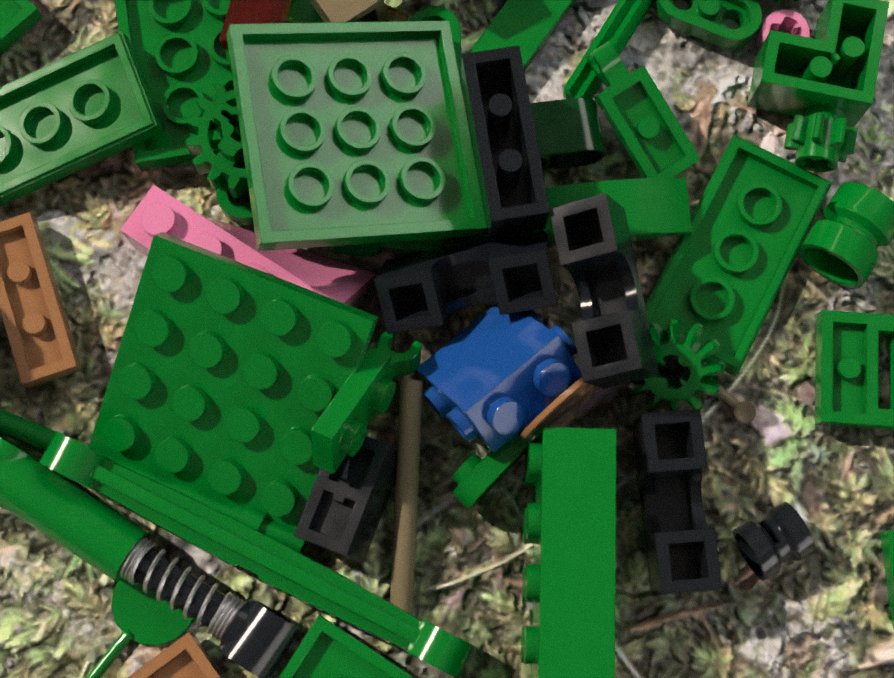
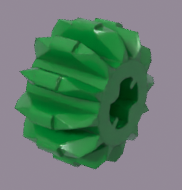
[631,318,726,411]

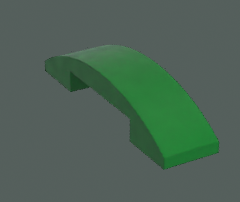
[469,177,692,246]

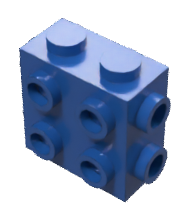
[416,304,582,452]

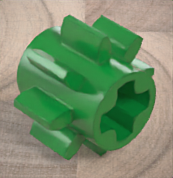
[784,105,858,172]

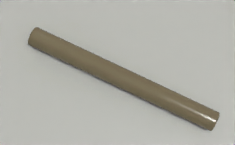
[390,380,423,614]

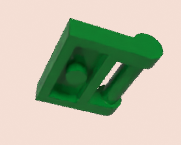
[815,310,894,432]

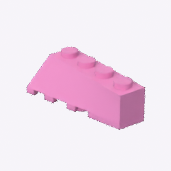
[120,184,376,308]

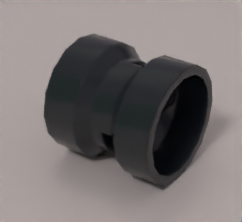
[733,502,815,581]

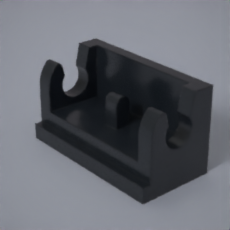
[294,436,397,564]

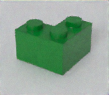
[747,0,889,127]

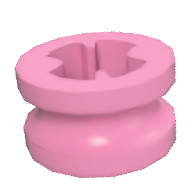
[756,9,810,51]

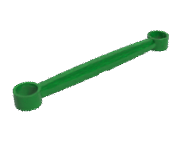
[39,431,474,678]

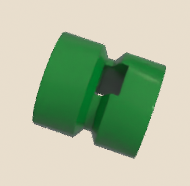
[798,182,894,288]

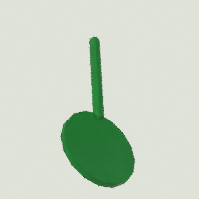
[86,564,194,678]

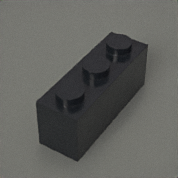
[460,46,550,240]

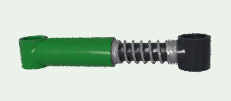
[0,435,301,678]

